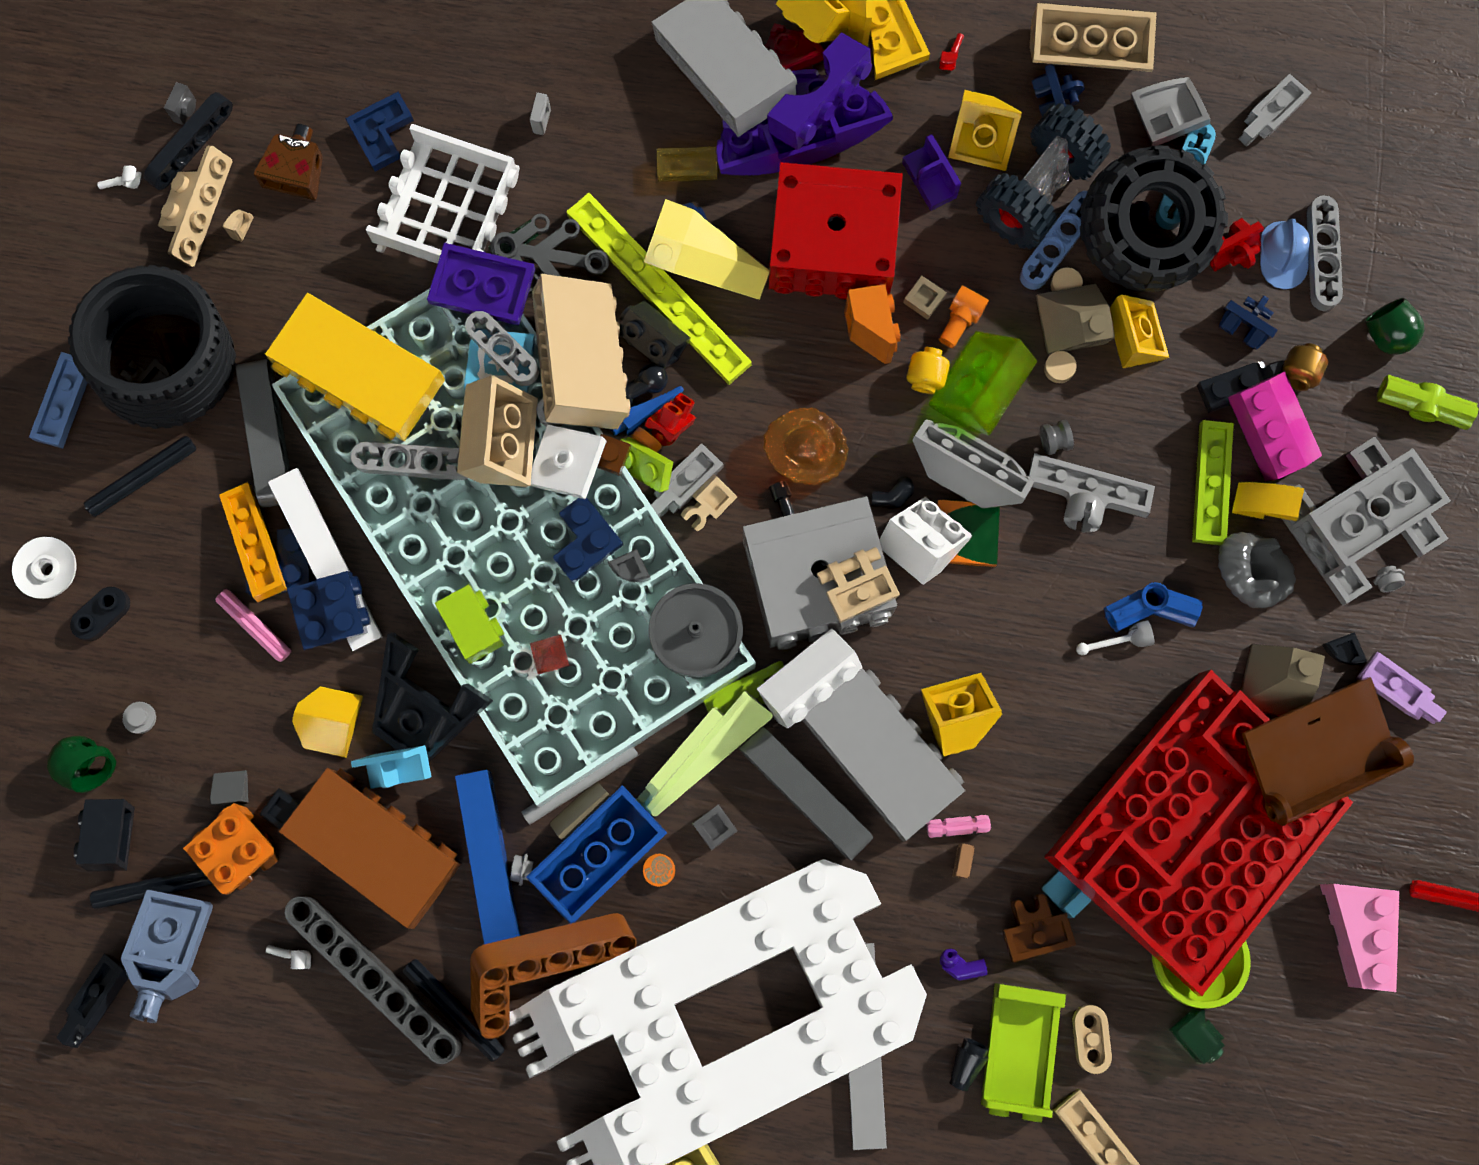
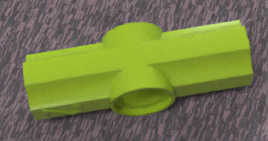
[1376,375,1479,430]

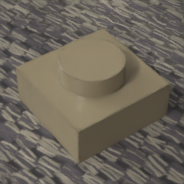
[903,276,947,320]

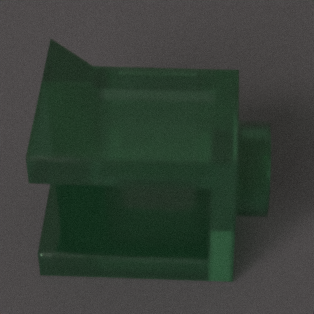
[1169,1008,1225,1064]

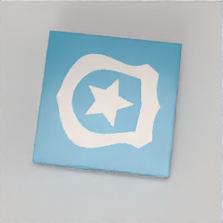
[464,329,535,393]

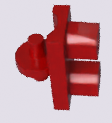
[1210,218,1264,271]
[645,393,696,446]

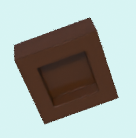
[597,434,631,476]

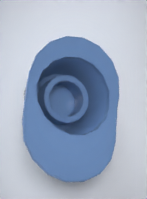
[1260,219,1310,290]

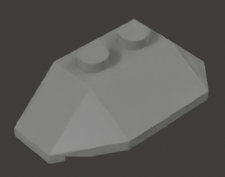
[913,420,1035,508]

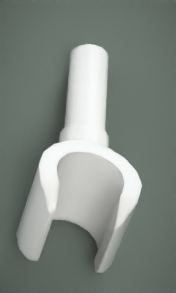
[98,166,142,189]
[266,945,311,969]

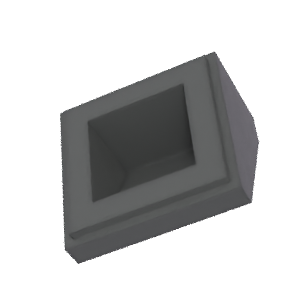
[210,770,249,806]

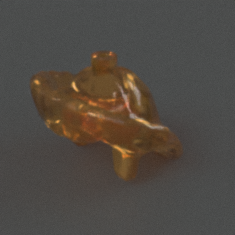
[763,408,849,485]

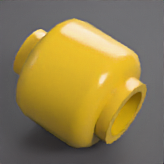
[906,347,950,394]

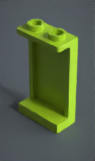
[981,983,1066,1122]

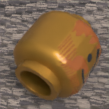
[1283,343,1328,391]

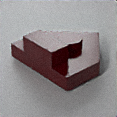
[764,23,824,71]

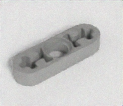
[465,311,539,386]

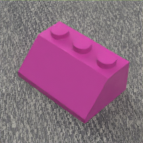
[1228,371,1322,481]

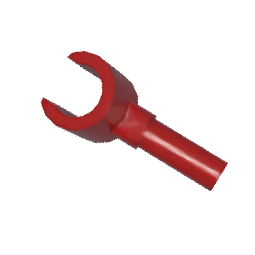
[939,33,964,71]

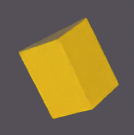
[1110,295,1169,368]

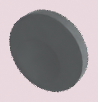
[649,583,743,678]

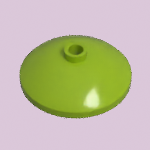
[1152,941,1251,1009]

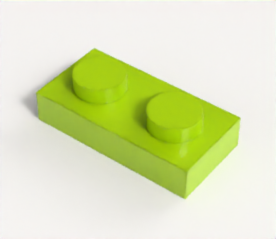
[620,437,674,492]

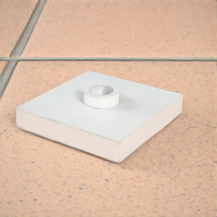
[530,424,607,499]

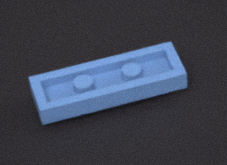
[29,352,87,449]

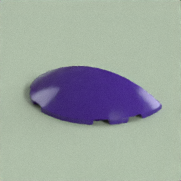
[717,69,893,175]

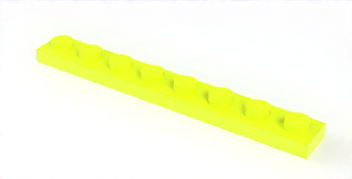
[566,193,752,385]

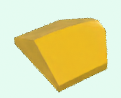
[292,686,363,758]

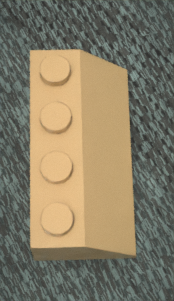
[1030,3,1156,72]

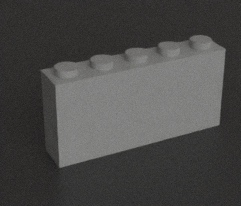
[652,0,797,137]
[802,668,966,842]

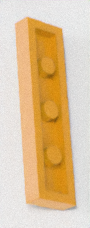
[219,482,287,602]

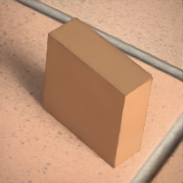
[952,843,975,879]

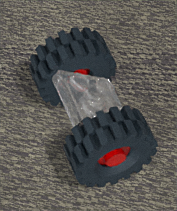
[976,103,1111,249]

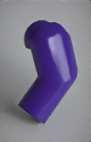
[940,949,988,981]

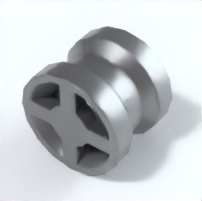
[1040,420,1074,455]

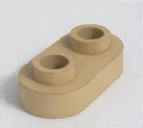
[1072,1005,1112,1074]

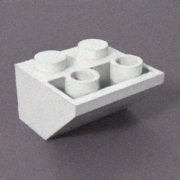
[879,497,972,585]

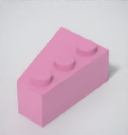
[1320,884,1399,992]

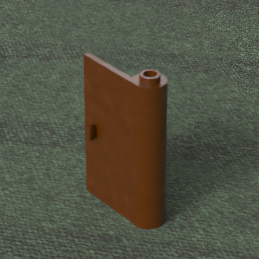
[1241,677,1414,826]

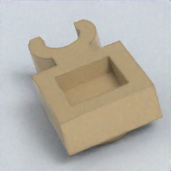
[681,474,737,531]

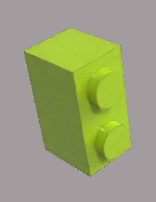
[435,584,505,664]

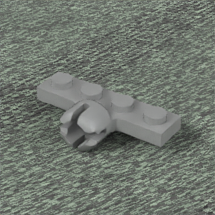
[1028,453,1155,533]

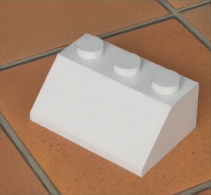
[757,628,863,728]

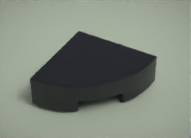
[1322,632,1367,665]

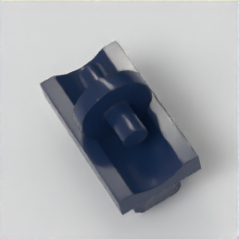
[1031,64,1085,117]
[1218,295,1278,350]

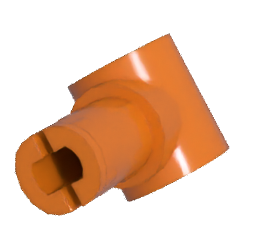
[939,285,989,348]

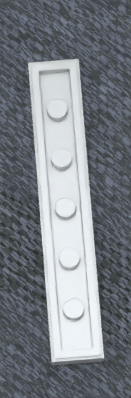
[268,468,383,651]

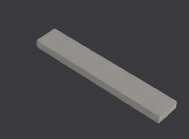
[848,943,887,1150]

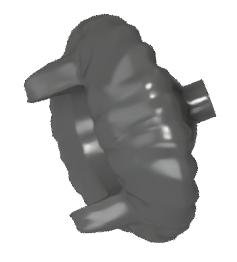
[1218,532,1296,608]

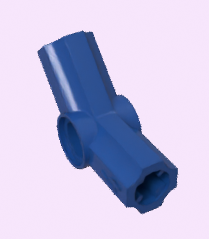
[1103,582,1203,632]

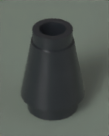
[949,1038,989,1092]

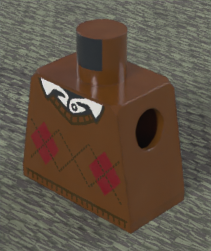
[254,124,322,201]

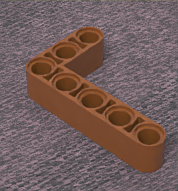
[470,913,637,1039]

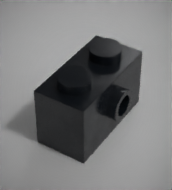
[74,799,135,871]

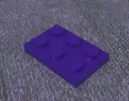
[427,243,535,326]

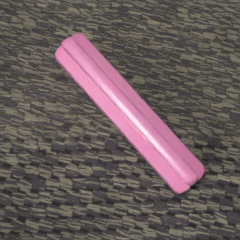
[215,589,291,662]

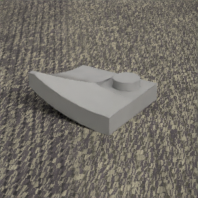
[1131,77,1210,146]

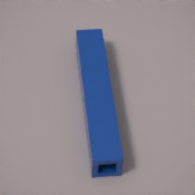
[455,770,521,944]

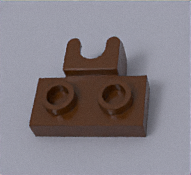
[1002,893,1076,962]

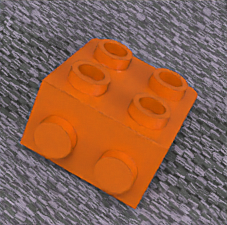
[183,803,274,895]

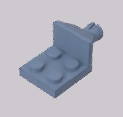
[121,890,213,1023]

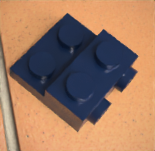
[287,571,371,650]

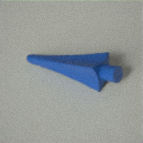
[610,386,684,436]

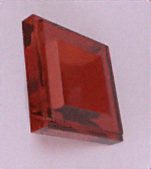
[530,635,570,675]

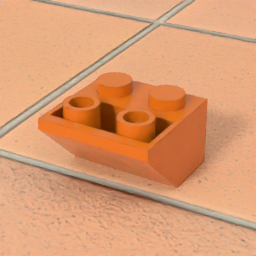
[844,284,900,364]

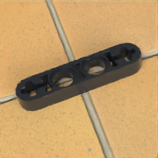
[144,92,233,190]

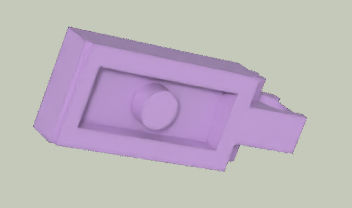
[1356,652,1447,724]

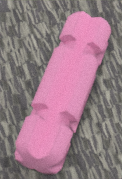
[927,815,991,838]

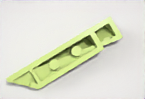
[636,691,773,816]

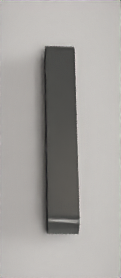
[284,896,462,1064]

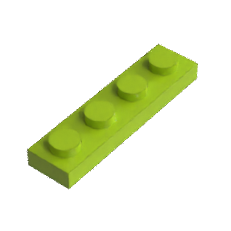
[1192,420,1234,545]

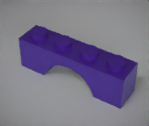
[767,32,872,150]

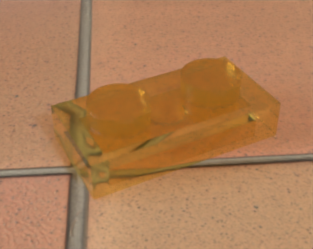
[657,147,717,182]

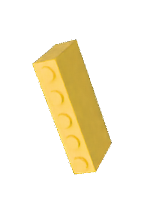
[265,292,445,442]

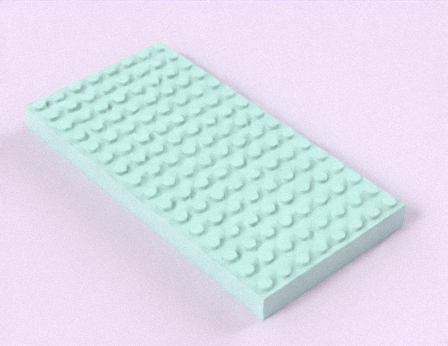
[272,289,756,807]

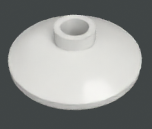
[12,537,77,599]

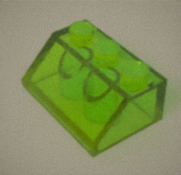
[928,331,1037,435]

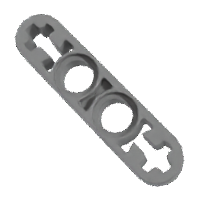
[1307,195,1343,311]
[351,442,468,480]

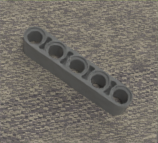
[236,359,290,508]
[739,727,874,861]

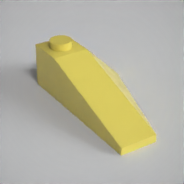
[644,199,770,300]

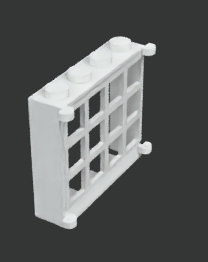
[366,124,520,264]

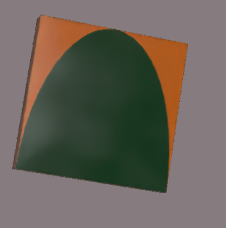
[937,500,1000,567]

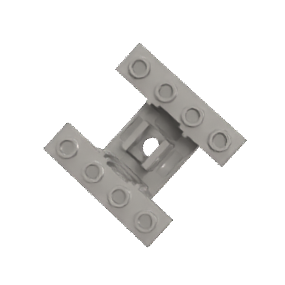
[1282,437,1451,606]

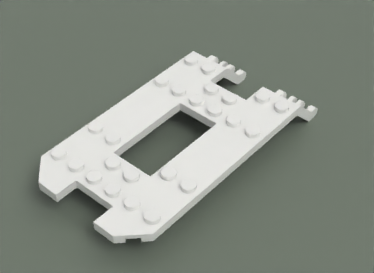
[509,859,927,1165]

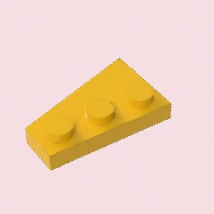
[870,0,930,80]

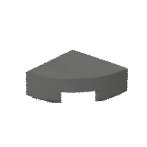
[608,549,651,582]

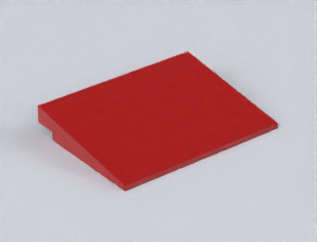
[1044,670,1353,996]

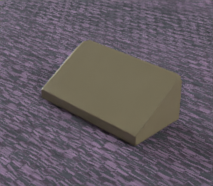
[550,782,611,841]

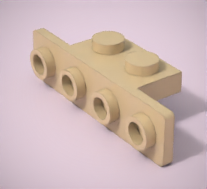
[158,146,232,267]

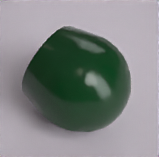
[1365,298,1425,355]
[47,736,116,793]

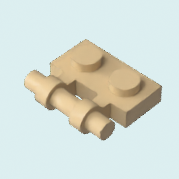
[817,547,900,623]

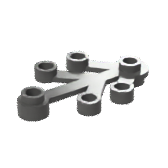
[490,214,609,293]

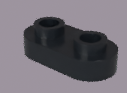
[70,586,130,641]

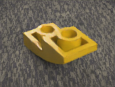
[1232,482,1304,521]

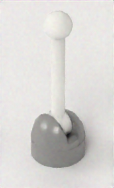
[1076,620,1155,655]

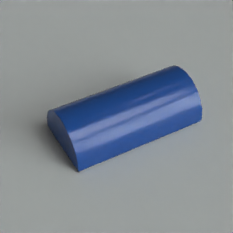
[526,785,667,924]

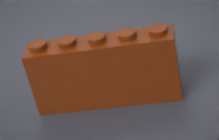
[279,767,462,929]

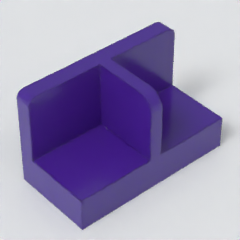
[902,134,961,211]

